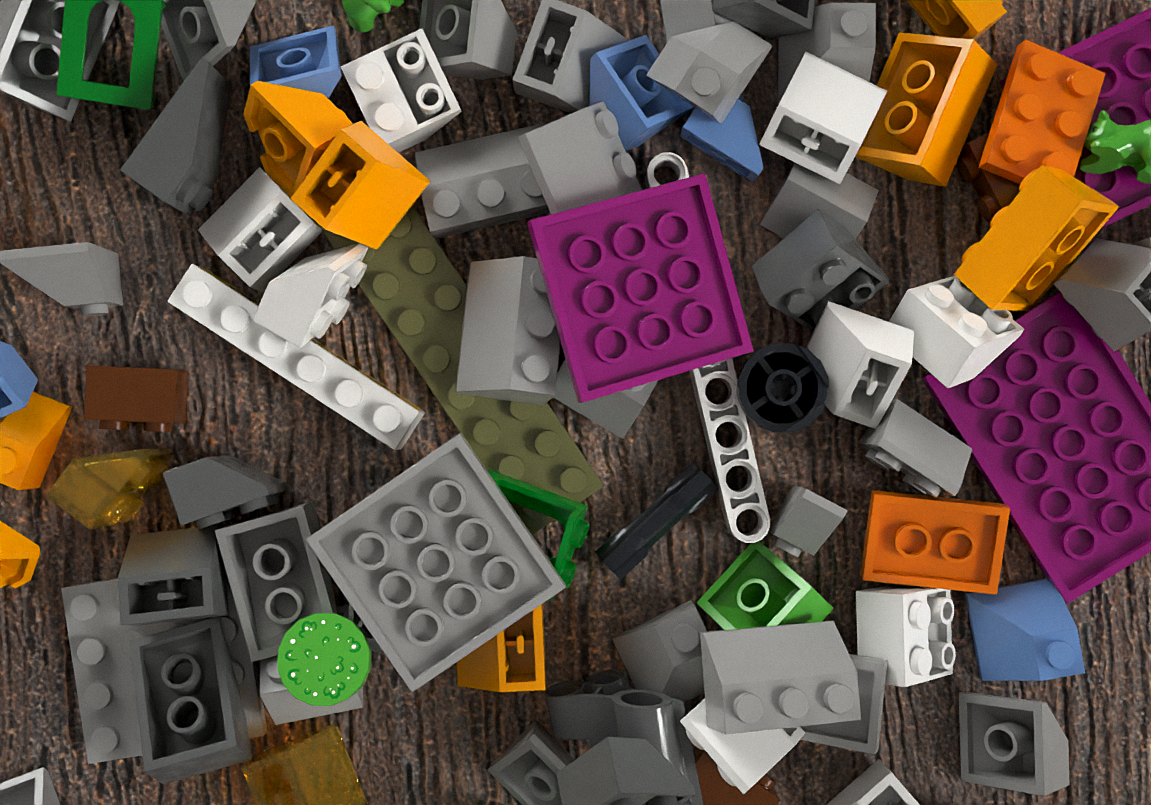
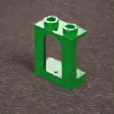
[56,0,167,110]
[487,469,589,601]

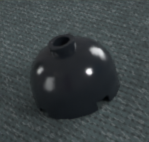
[737,343,829,433]

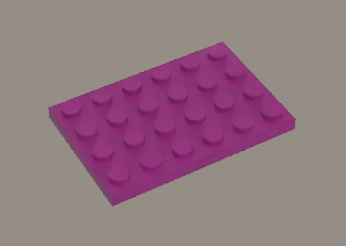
[921,291,1151,604]

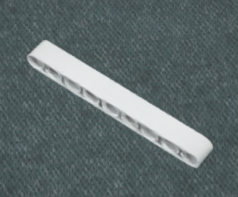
[645,152,770,543]

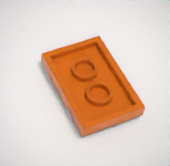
[979,39,1106,184]
[860,490,1010,595]

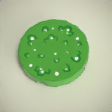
[277,613,372,706]

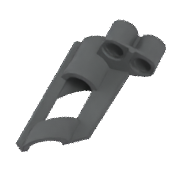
[544,669,703,805]

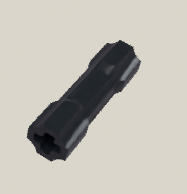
[595,462,719,580]

